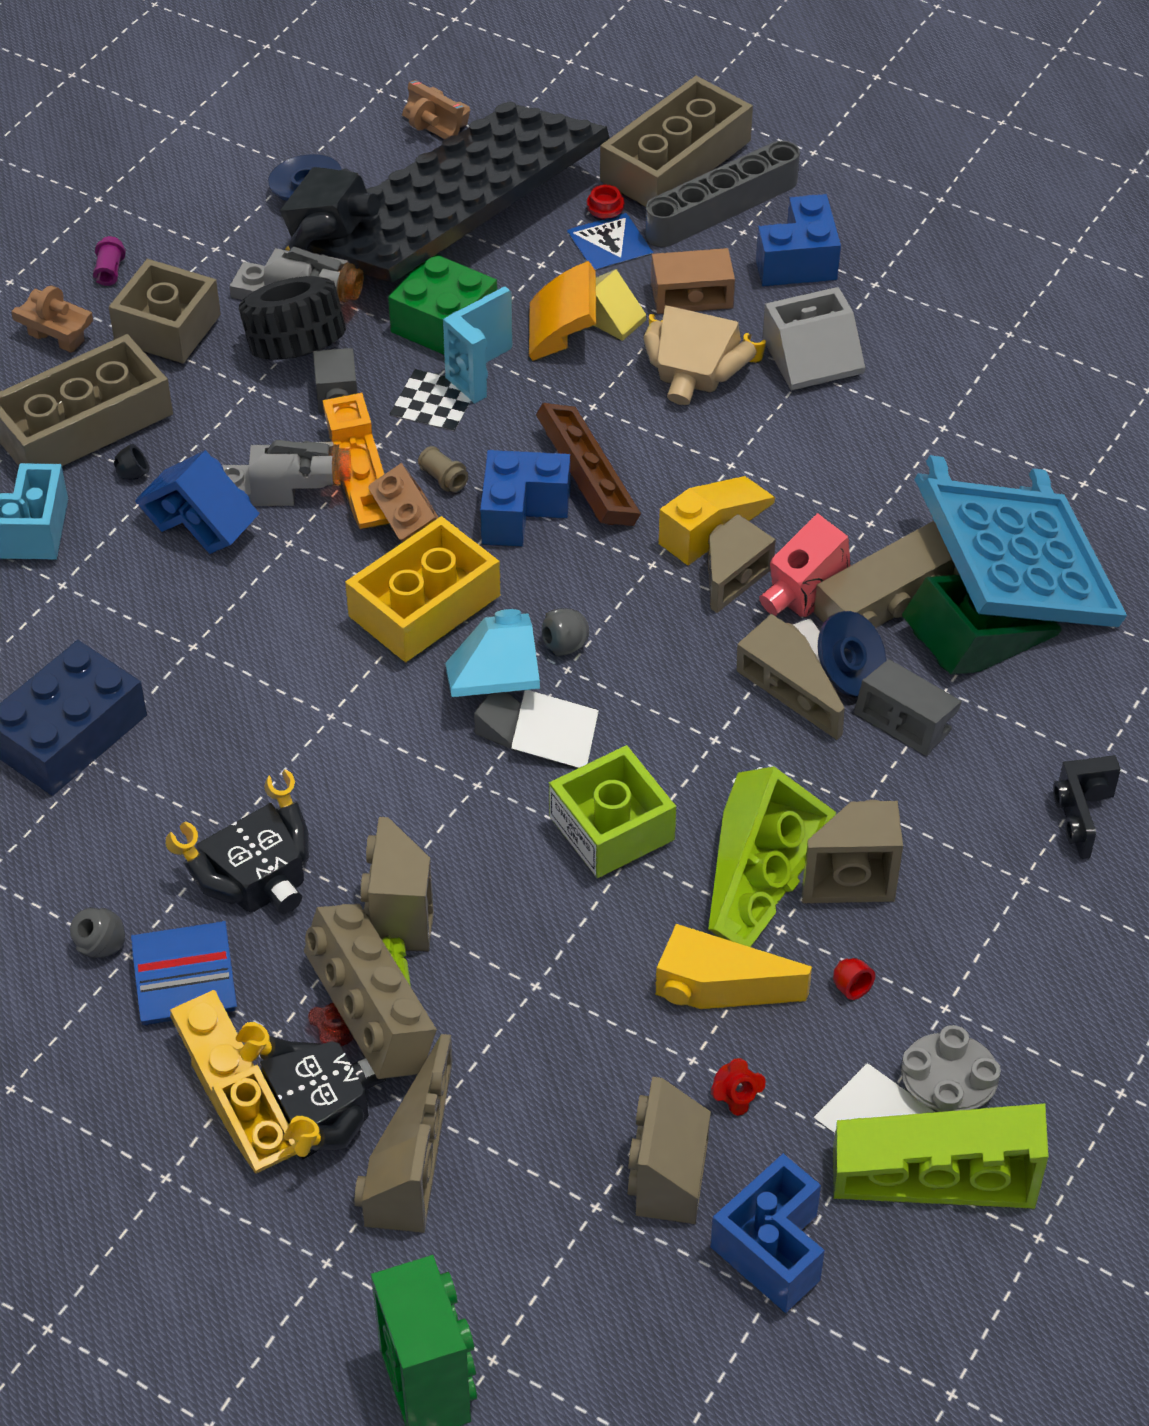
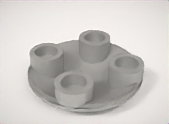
[901,1025,1001,1112]

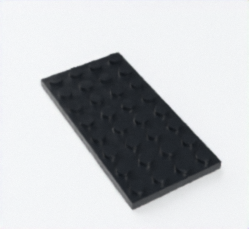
[307,102,610,283]

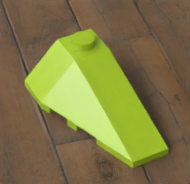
[708,766,836,947]

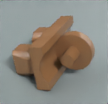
[402,80,470,139]
[11,285,93,353]

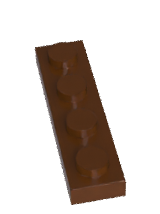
[536,403,641,526]

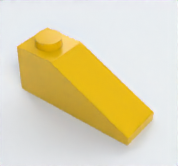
[658,476,775,566]
[655,924,812,1009]

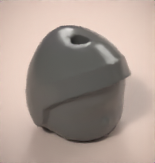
[541,608,589,656]
[70,907,125,958]

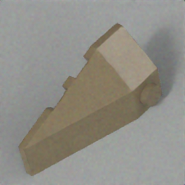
[354,1034,453,1233]

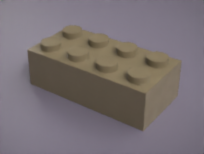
[600,75,753,207]
[0,334,173,466]

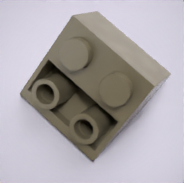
[361,817,434,952]
[628,1077,711,1224]

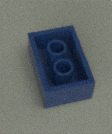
[0,640,147,796]

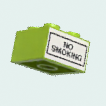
[549,745,676,879]

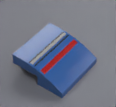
[131,921,238,1025]

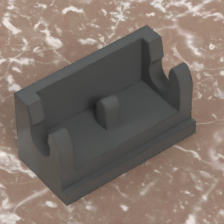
[854,659,962,757]

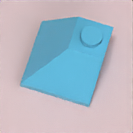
[445,609,540,697]

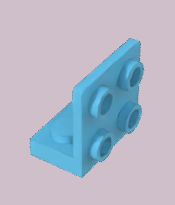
[443,287,512,404]

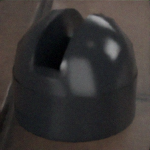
[114,444,149,481]

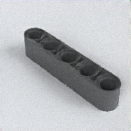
[645,141,800,247]

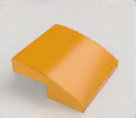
[529,261,596,361]

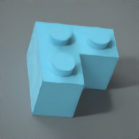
[0,463,68,559]

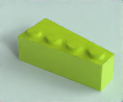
[833,1103,1049,1209]

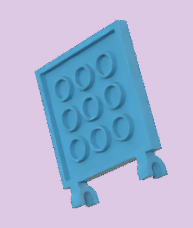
[914,455,1127,627]

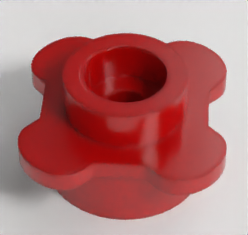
[711,1058,766,1116]

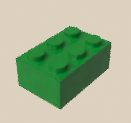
[371,1255,477,1426]

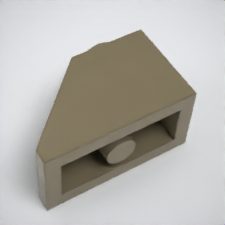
[708,514,776,613]

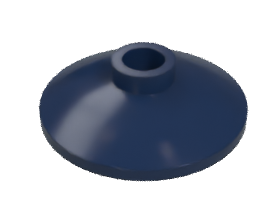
[268,154,342,201]
[818,611,886,697]

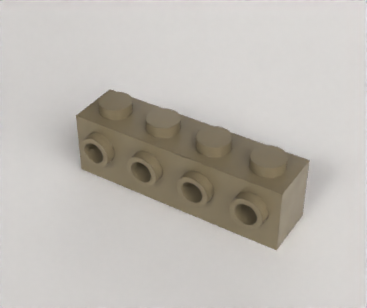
[304,904,437,1079]

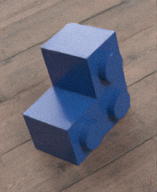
[756,194,841,286]
[135,450,260,554]
[480,450,570,547]
[710,1153,825,1313]

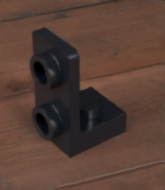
[1053,755,1121,859]

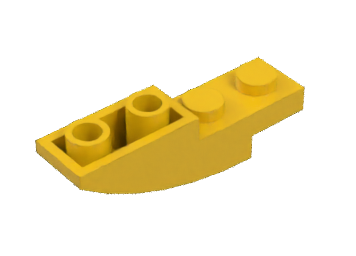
[170,990,297,1174]

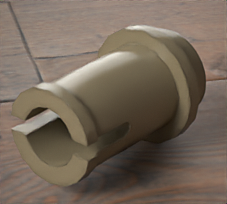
[418,446,468,492]

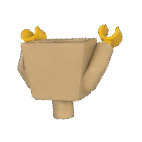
[643,305,766,405]

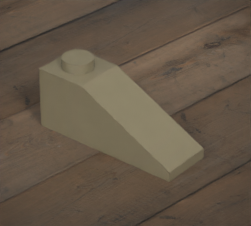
[737,614,845,740]

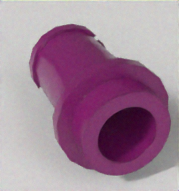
[93,236,126,286]

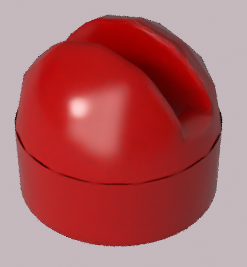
[833,958,876,1000]

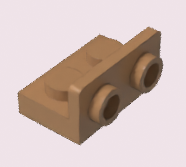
[368,463,439,543]

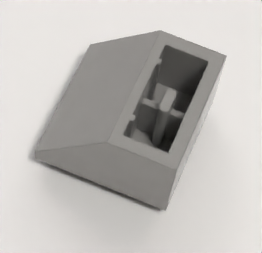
[762,287,865,390]

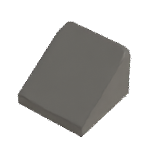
[474,692,521,750]

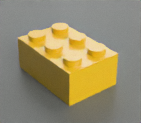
[345,516,501,663]

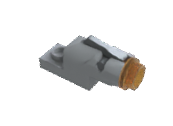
[229,247,364,302]
[222,440,352,506]

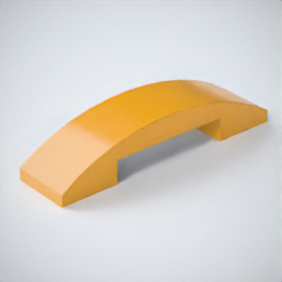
[322,393,389,529]

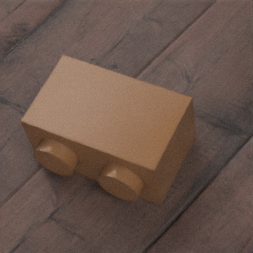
[651,248,735,314]

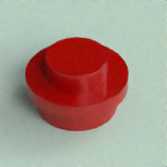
[587,185,624,219]

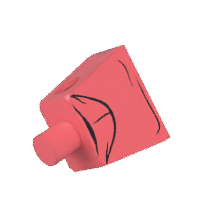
[759,513,851,617]

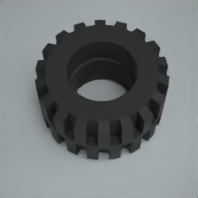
[238,276,346,360]

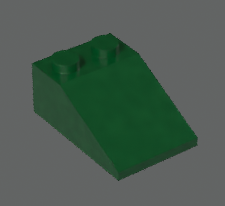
[902,575,1062,675]

